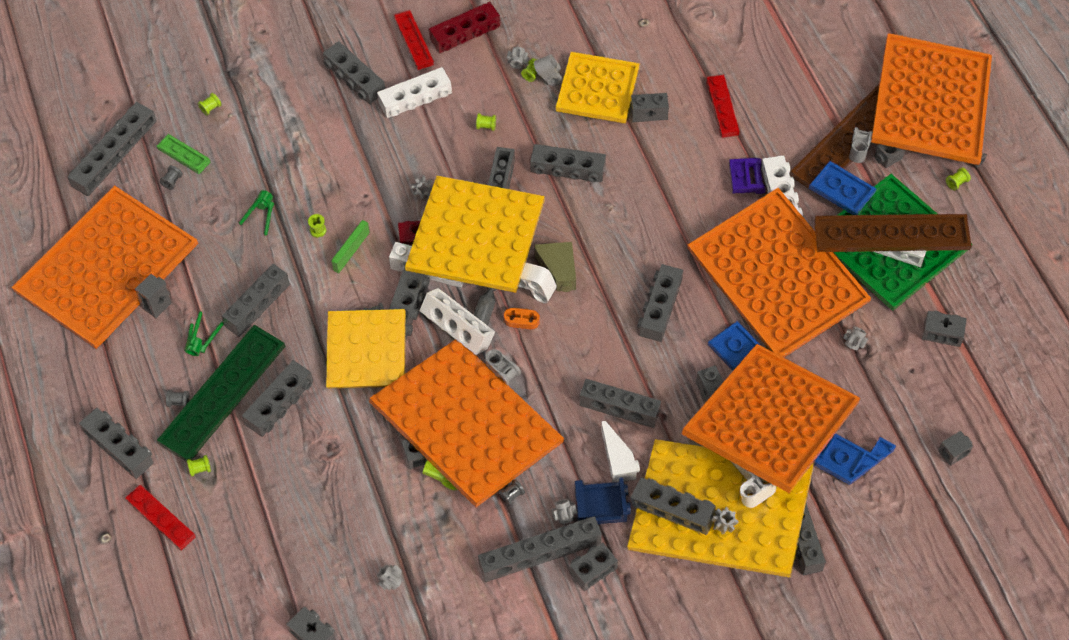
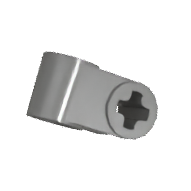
[534,54,563,86]
[849,127,873,163]
[485,349,521,386]

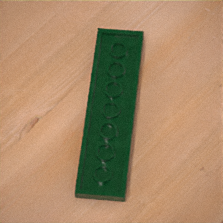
[156,325,286,462]

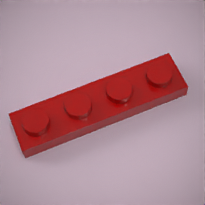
[394,10,434,70]
[706,75,740,138]
[125,485,196,551]

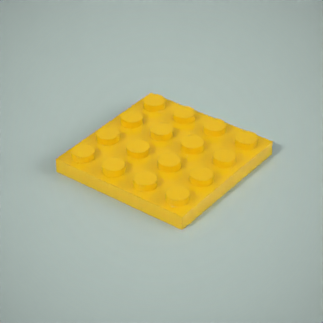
[556,52,640,124]
[326,309,406,388]

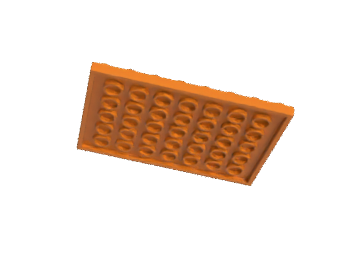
[871,33,992,165]
[11,186,198,349]
[687,188,871,358]
[369,339,564,507]
[682,344,860,494]

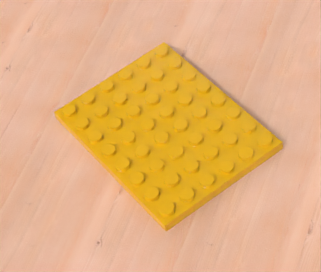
[627,439,813,578]

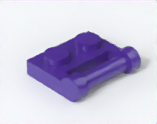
[729,158,766,194]

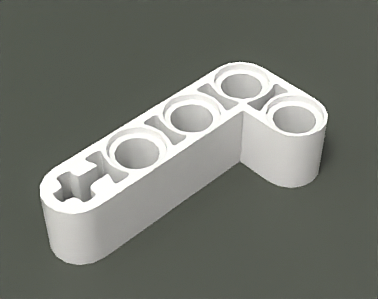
[518,263,557,303]
[732,462,776,508]

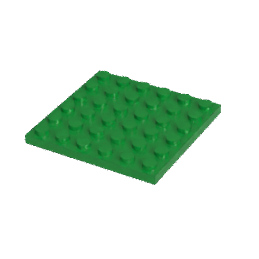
[833,174,972,311]

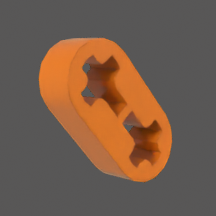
[504,308,540,329]

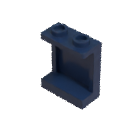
[575,477,631,524]

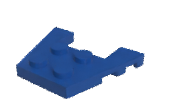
[814,433,896,485]

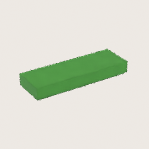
[157,134,211,174]
[331,220,370,273]

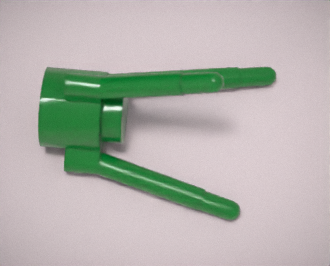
[239,190,275,236]
[184,311,224,356]

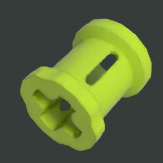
[521,58,537,82]
[197,93,221,116]
[476,113,496,131]
[945,167,971,191]
[308,214,327,238]
[187,455,211,477]

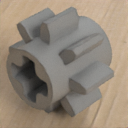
[507,47,529,69]
[411,175,433,199]
[843,326,868,350]
[551,499,578,524]
[711,507,739,534]
[377,565,403,590]

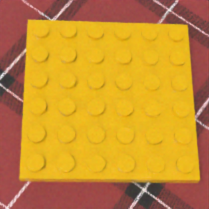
[405,176,545,293]

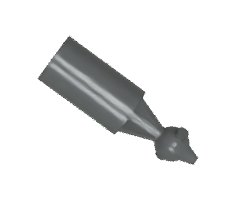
[473,287,497,326]

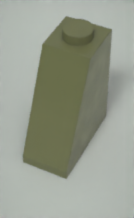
[535,242,576,292]

